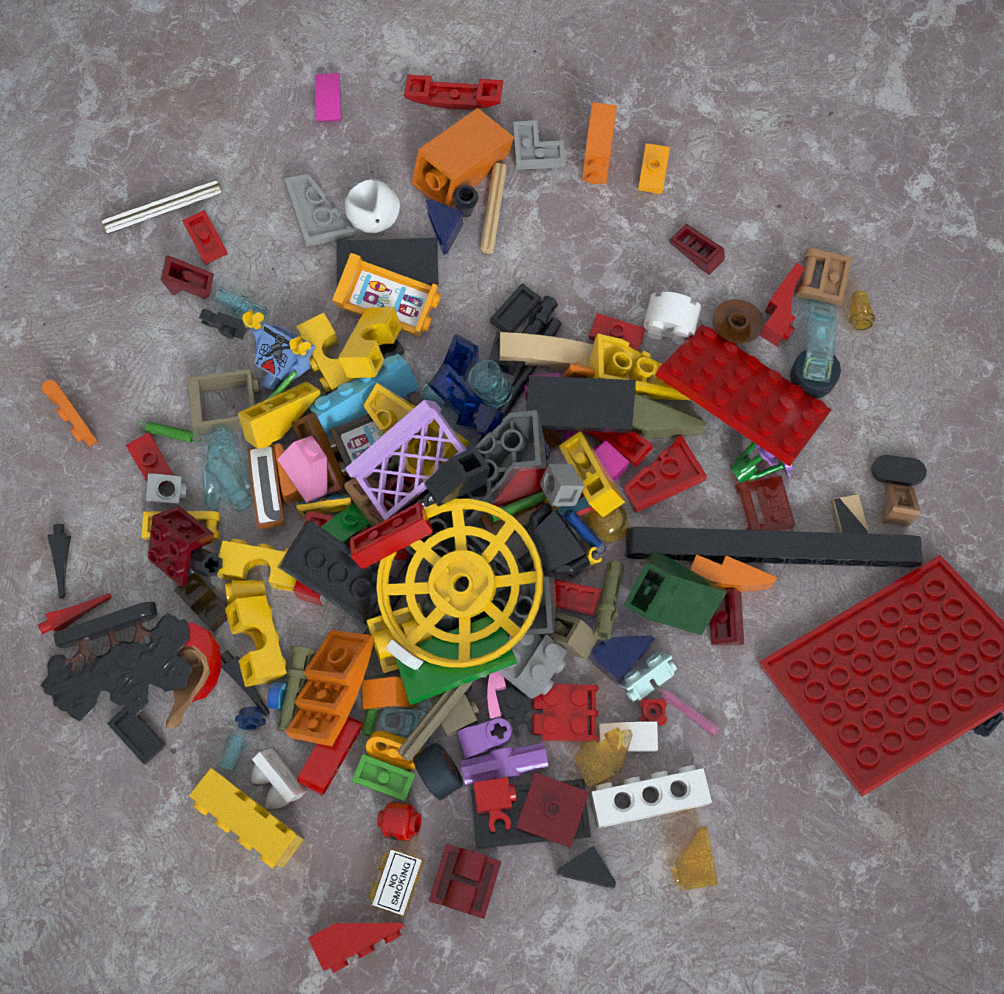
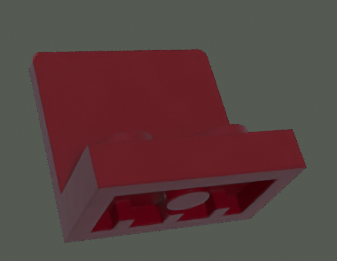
[148,506,214,586]

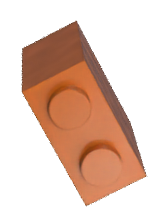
[582,102,617,184]

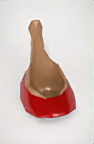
[166,622,222,729]

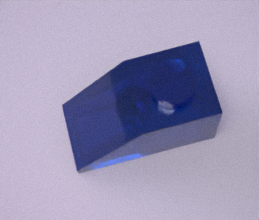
[592,635,655,685]

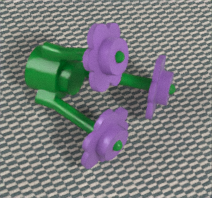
[730,442,794,484]

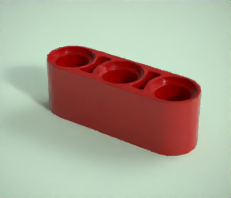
[297,715,363,796]

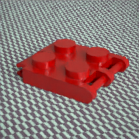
[532,684,598,742]

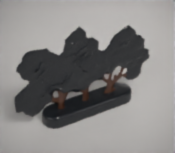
[41,602,192,721]

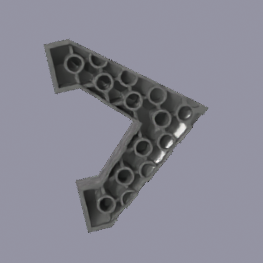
[405,410,557,635]

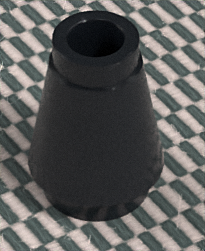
[453,185,479,217]

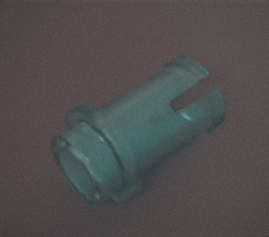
[217,734,247,772]

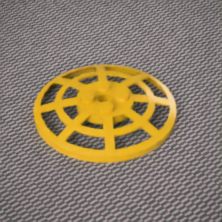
[377,499,543,668]

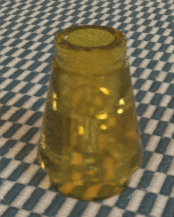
[849,290,875,330]

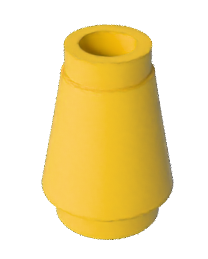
[224,580,266,605]

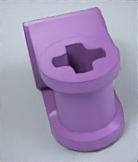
[456,718,512,760]

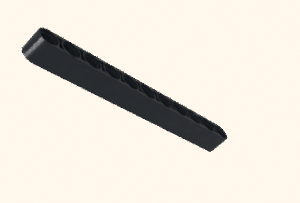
[626,527,923,568]

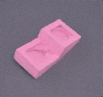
[487,672,506,720]

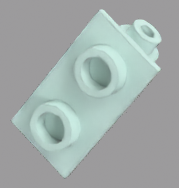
[618,652,677,702]

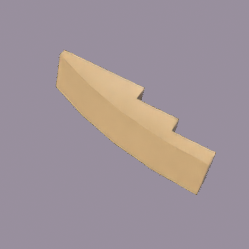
[499,332,593,371]

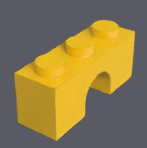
[338,307,402,378]
[296,313,355,393]
[217,539,297,592]
[225,595,287,687]

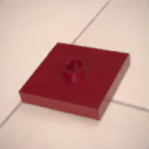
[516,772,589,848]

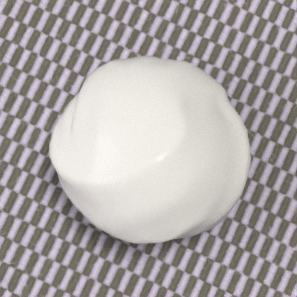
[345,179,400,233]

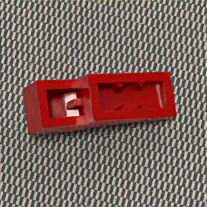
[760,263,805,346]

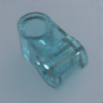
[380,707,431,743]

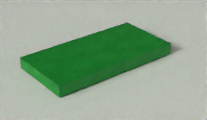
[395,616,517,705]

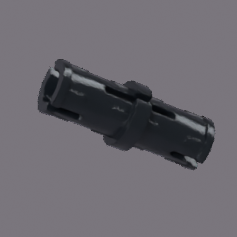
[522,296,558,335]

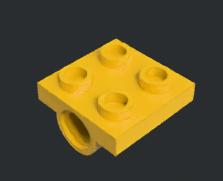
[366,603,433,673]

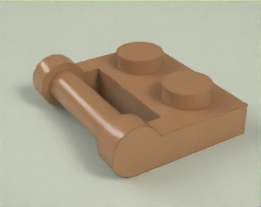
[796,248,852,306]

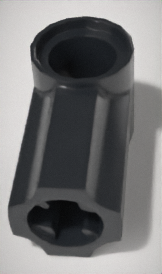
[188,547,223,577]

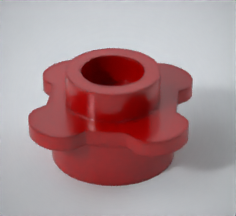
[639,698,667,726]

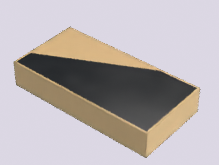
[831,494,869,534]

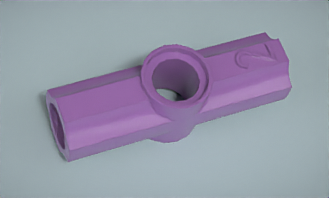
[460,743,549,786]

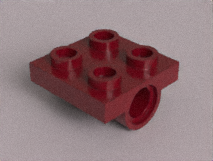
[429,844,502,919]

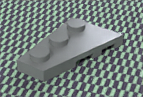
[284,174,354,247]

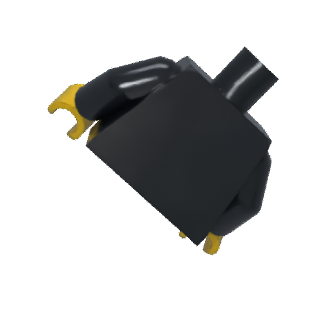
[517,498,602,575]

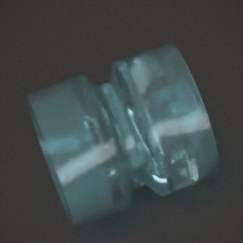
[468,359,513,408]

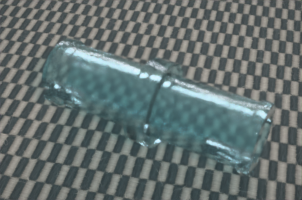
[214,287,268,323]

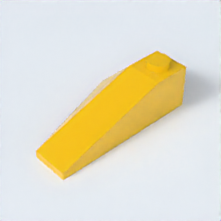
[588,334,690,400]
[363,383,470,481]

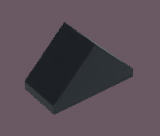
[556,846,616,889]

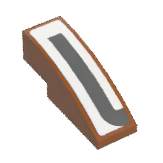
[247,444,285,530]

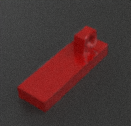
[583,430,653,467]

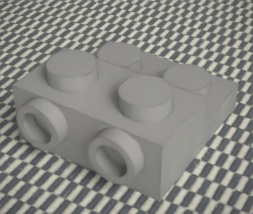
[497,634,568,699]

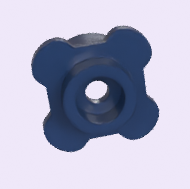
[235,706,266,731]

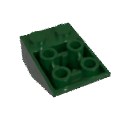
[623,550,727,635]

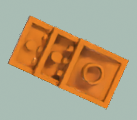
[285,630,374,746]

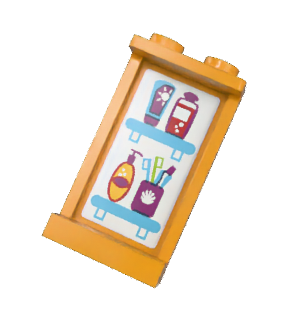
[332,253,441,338]

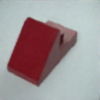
[160,255,214,299]

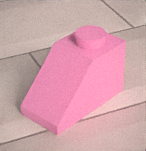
[277,436,327,503]

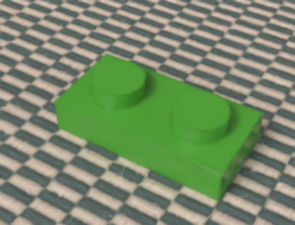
[352,754,416,802]

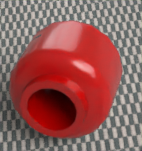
[377,801,422,842]

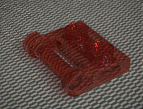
[735,476,796,531]

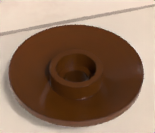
[713,299,764,344]

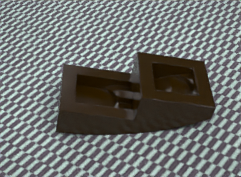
[174,573,228,632]

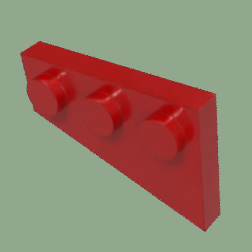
[623,434,707,513]

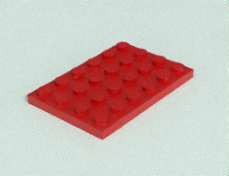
[655,324,832,466]

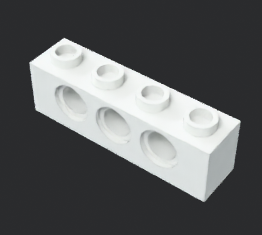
[590,765,712,828]

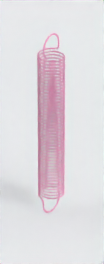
[656,687,724,737]

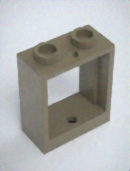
[187,369,261,436]

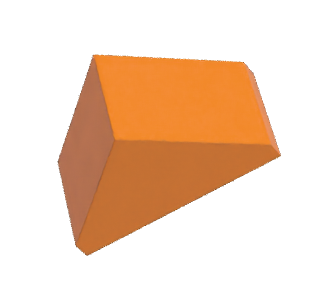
[361,677,418,709]

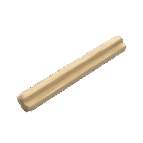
[480,163,506,254]

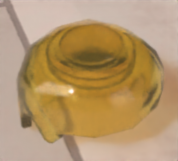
[587,505,629,543]

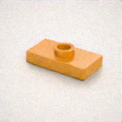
[638,143,670,194]

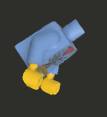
[242,310,316,390]

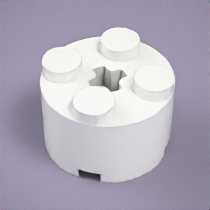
[643,292,701,345]

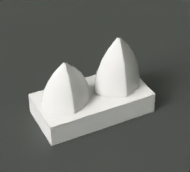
[251,748,307,810]

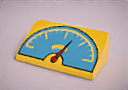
[297,491,353,517]

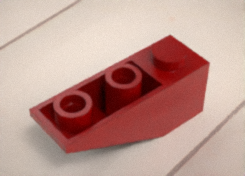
[308,923,405,973]

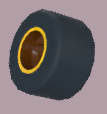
[790,347,841,398]
[413,743,463,800]

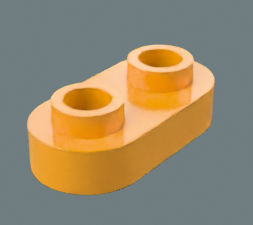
[366,731,423,770]

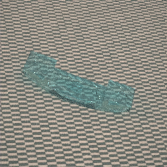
[803,301,837,383]

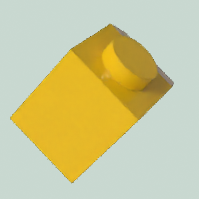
[238,381,321,449]
[559,431,625,517]

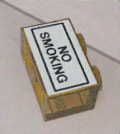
[368,848,425,917]

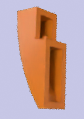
[690,554,777,592]

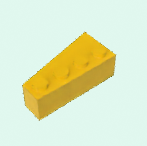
[189,768,304,869]

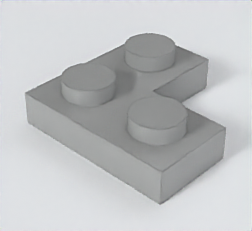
[513,120,566,170]

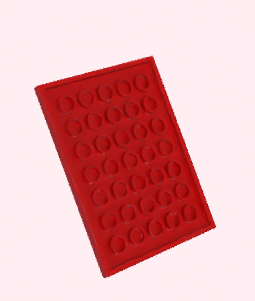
[759,555,1004,797]

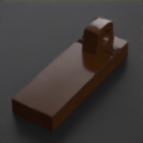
[291,412,350,496]

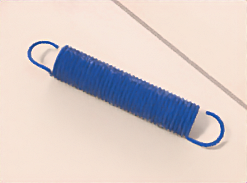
[559,506,606,554]

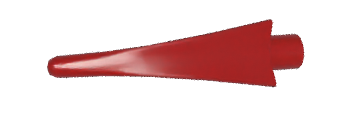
[37,593,112,634]

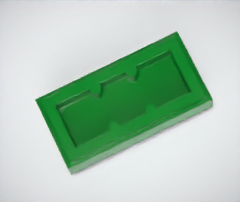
[321,503,371,545]

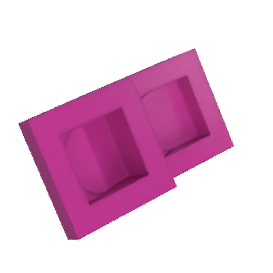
[315,73,342,122]

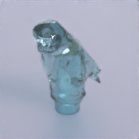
[203,428,253,512]

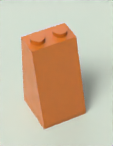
[411,108,514,213]

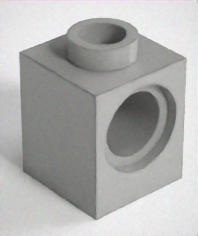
[540,464,585,506]
[146,473,187,503]

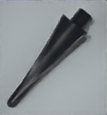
[47,524,71,599]
[221,650,269,716]

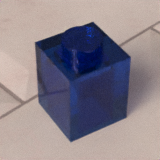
[456,399,504,436]

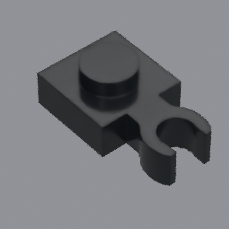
[199,309,246,340]
[496,686,532,736]

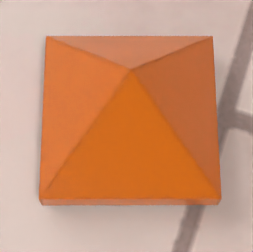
[562,362,595,378]

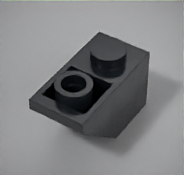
[424,446,490,507]

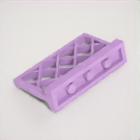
[345,400,466,520]

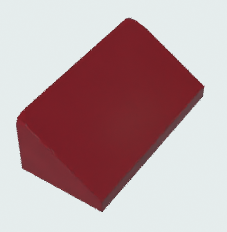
[710,588,744,645]

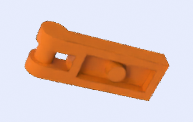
[42,380,98,447]

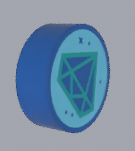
[267,681,287,710]

